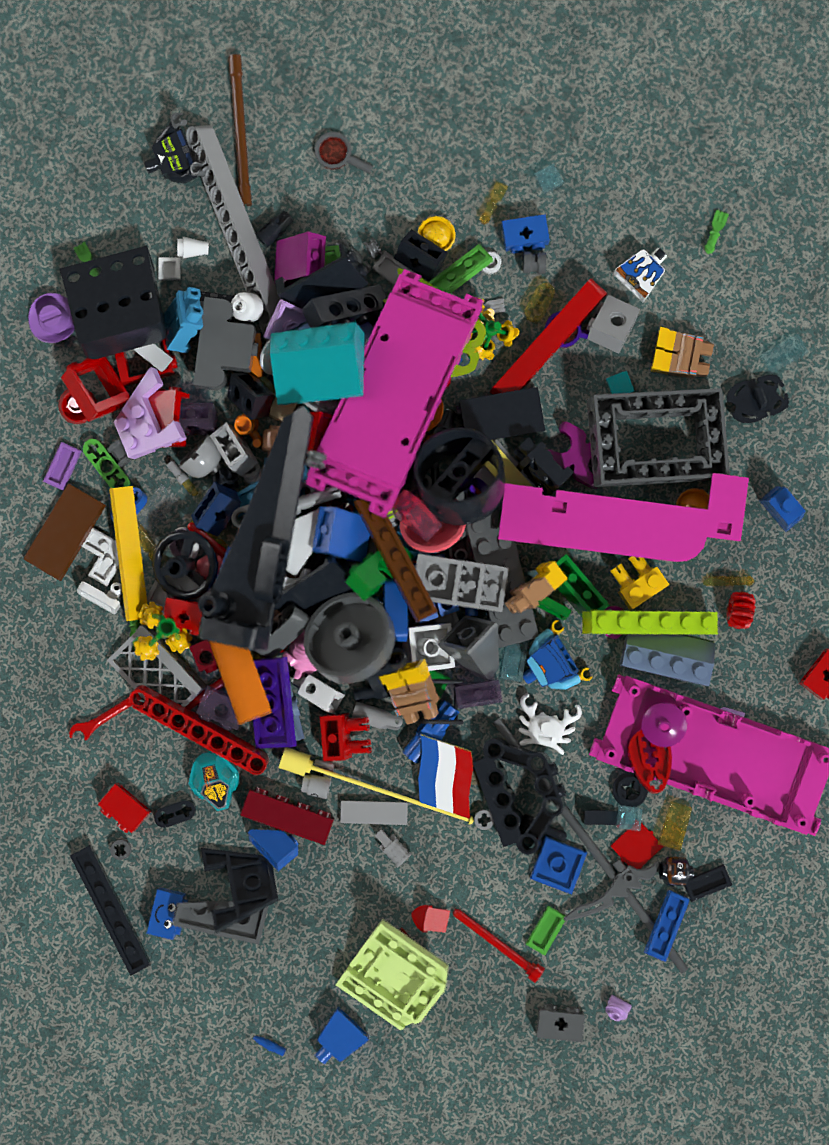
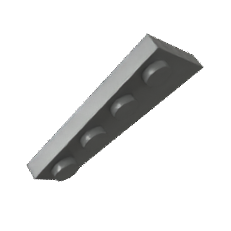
[171,901,268,944]

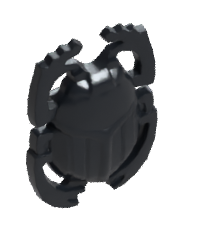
[726,375,789,423]

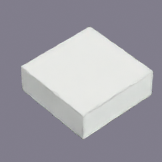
[158,257,181,280]

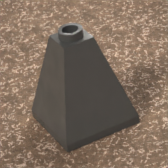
[438,615,499,680]

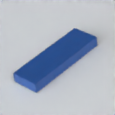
[643,890,690,962]

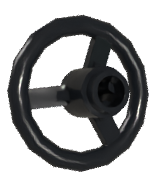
[152,530,218,600]

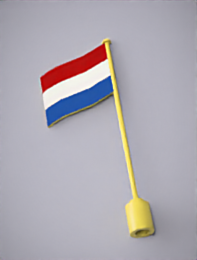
[279,734,474,825]

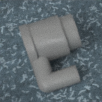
[301,759,334,799]

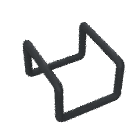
[418,679,464,725]

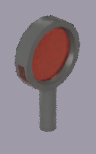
[315,132,373,174]

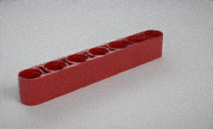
[490,279,607,395]
[128,685,269,775]

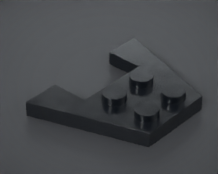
[201,848,279,934]

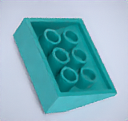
[270,322,364,406]

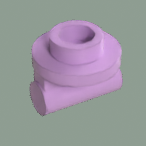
[606,995,632,1021]

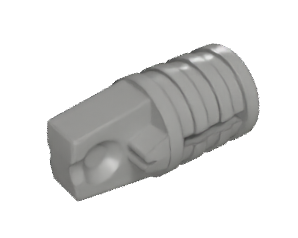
[375,829,412,868]

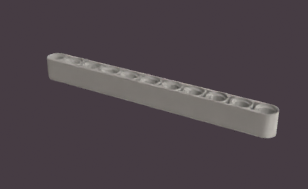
[186,125,293,342]

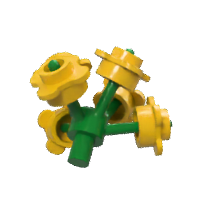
[465,298,519,361]

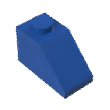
[248,829,298,871]

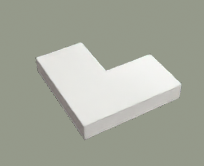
[82,528,119,587]

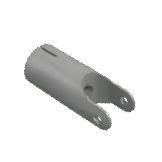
[352,701,402,730]

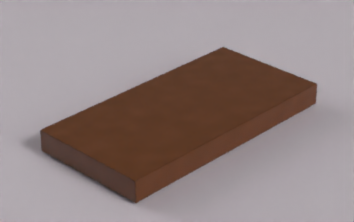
[23,483,106,581]

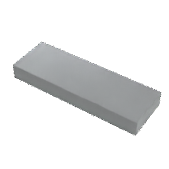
[340,800,408,825]

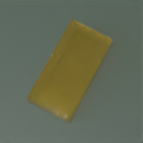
[658,801,692,851]

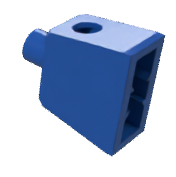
[759,486,806,532]
[315,1006,369,1064]

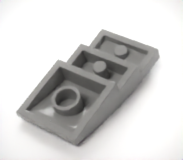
[416,554,509,612]

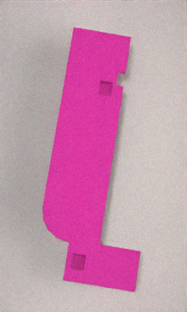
[498,473,749,562]

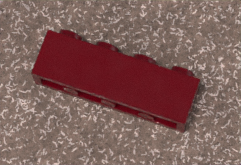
[240,787,334,845]

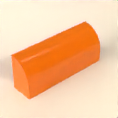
[209,641,273,725]

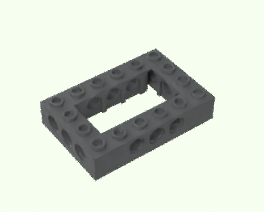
[587,388,730,488]

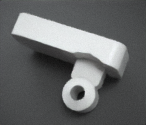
[77,581,122,614]

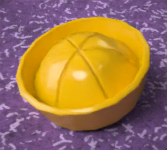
[418,216,456,251]

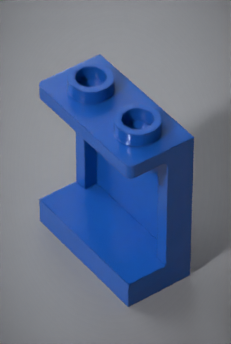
[312,507,370,563]

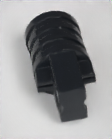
[255,211,294,248]

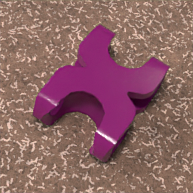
[547,421,597,489]

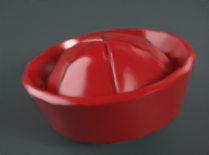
[58,389,97,424]

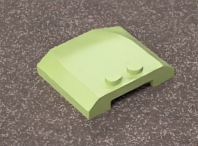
[336,919,448,1030]

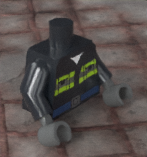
[144,113,206,184]

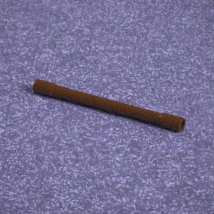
[228,54,252,207]

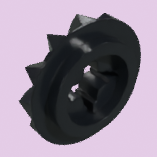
[612,772,648,808]

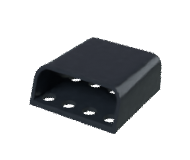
[59,245,166,359]

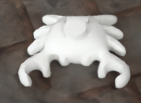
[519,693,582,755]

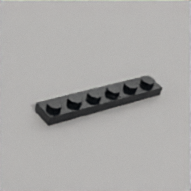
[70,845,151,976]

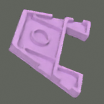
[114,367,187,459]

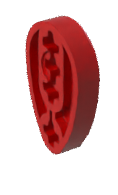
[627,730,672,794]

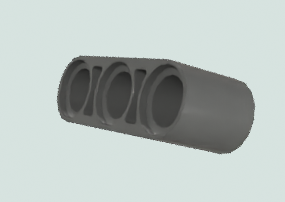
[254,604,311,658]

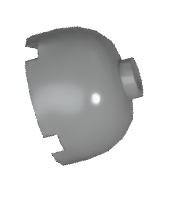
[179,434,221,478]

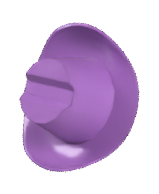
[29,293,75,343]

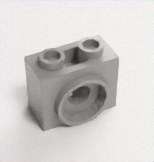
[587,295,640,354]

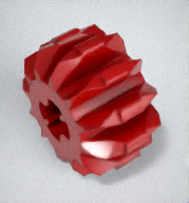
[726,591,756,629]

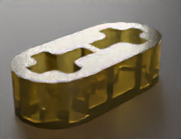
[525,283,555,323]

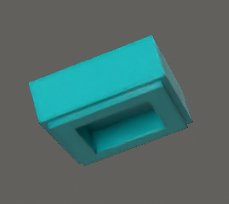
[606,371,634,394]

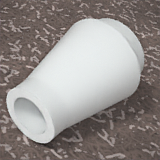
[177,237,208,259]

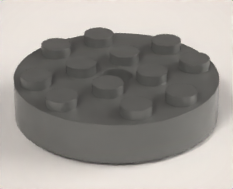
[304,593,395,683]

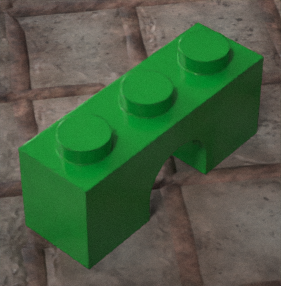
[345,547,414,601]

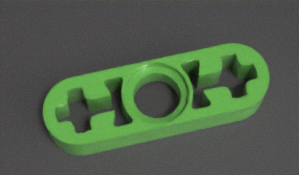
[83,439,131,488]

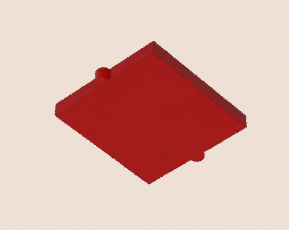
[611,819,664,869]

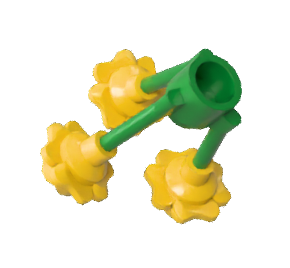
[133,602,192,661]

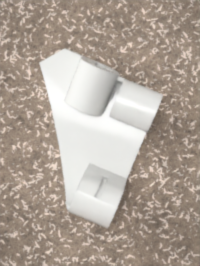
[287,509,319,577]

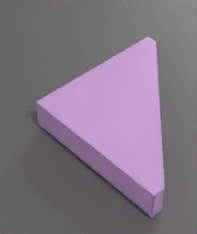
[263,299,307,339]

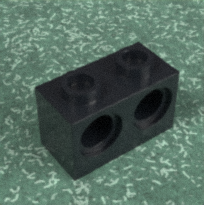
[227,372,274,420]

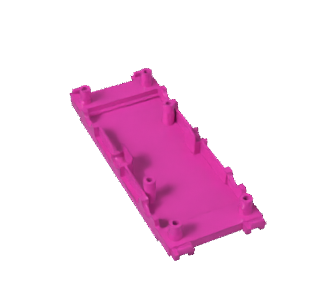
[306,269,484,518]
[589,674,829,836]

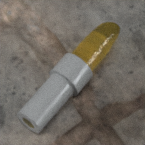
[166,460,198,496]

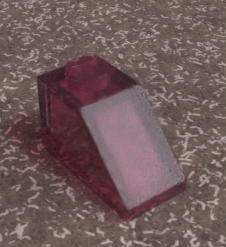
[392,489,442,541]

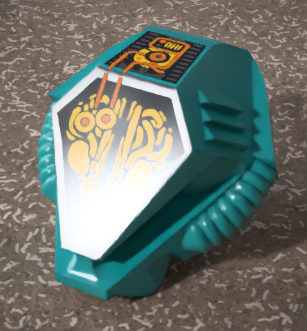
[188,751,239,811]

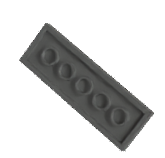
[465,509,539,648]

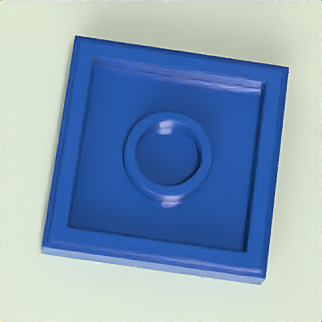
[530,836,587,894]

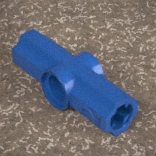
[403,700,459,764]

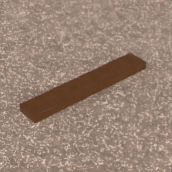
[354,498,438,623]

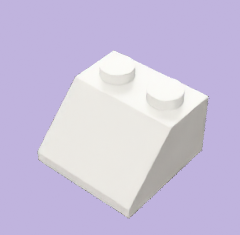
[402,623,455,671]

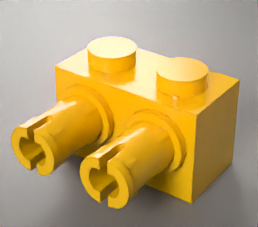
[610,556,670,610]

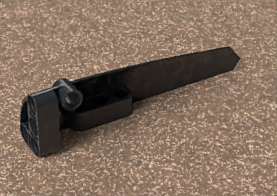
[198,406,313,650]

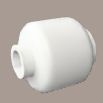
[231,292,263,322]

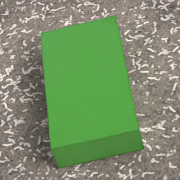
[525,905,566,956]

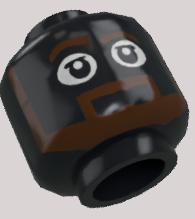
[659,856,694,886]

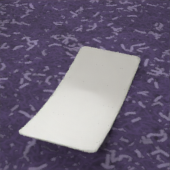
[133,344,173,372]

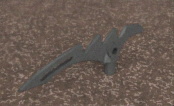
[563,859,660,921]

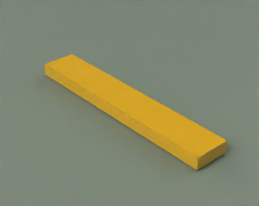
[110,486,147,621]

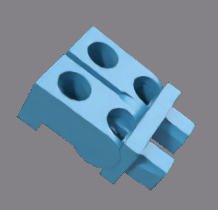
[163,287,203,353]

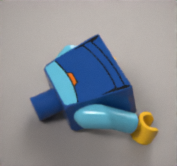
[522,620,593,690]

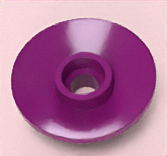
[642,703,687,747]

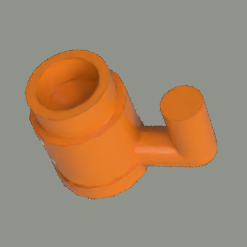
[234,414,262,448]

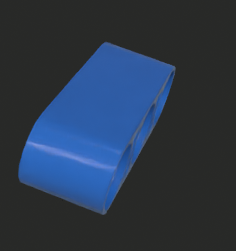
[383,578,408,642]

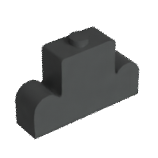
[193,297,258,391]

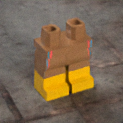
[651,327,714,379]
[504,561,568,614]
[380,659,439,724]

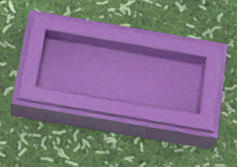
[43,442,82,491]

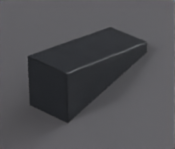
[583,810,625,825]

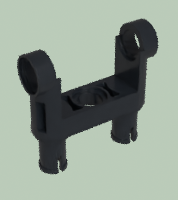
[353,648,407,702]

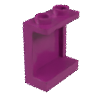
[274,231,326,285]

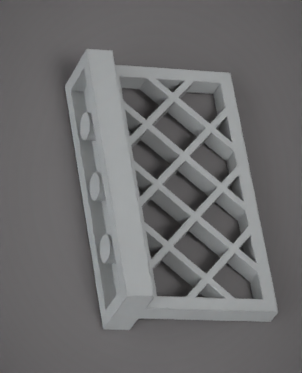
[107,624,207,717]

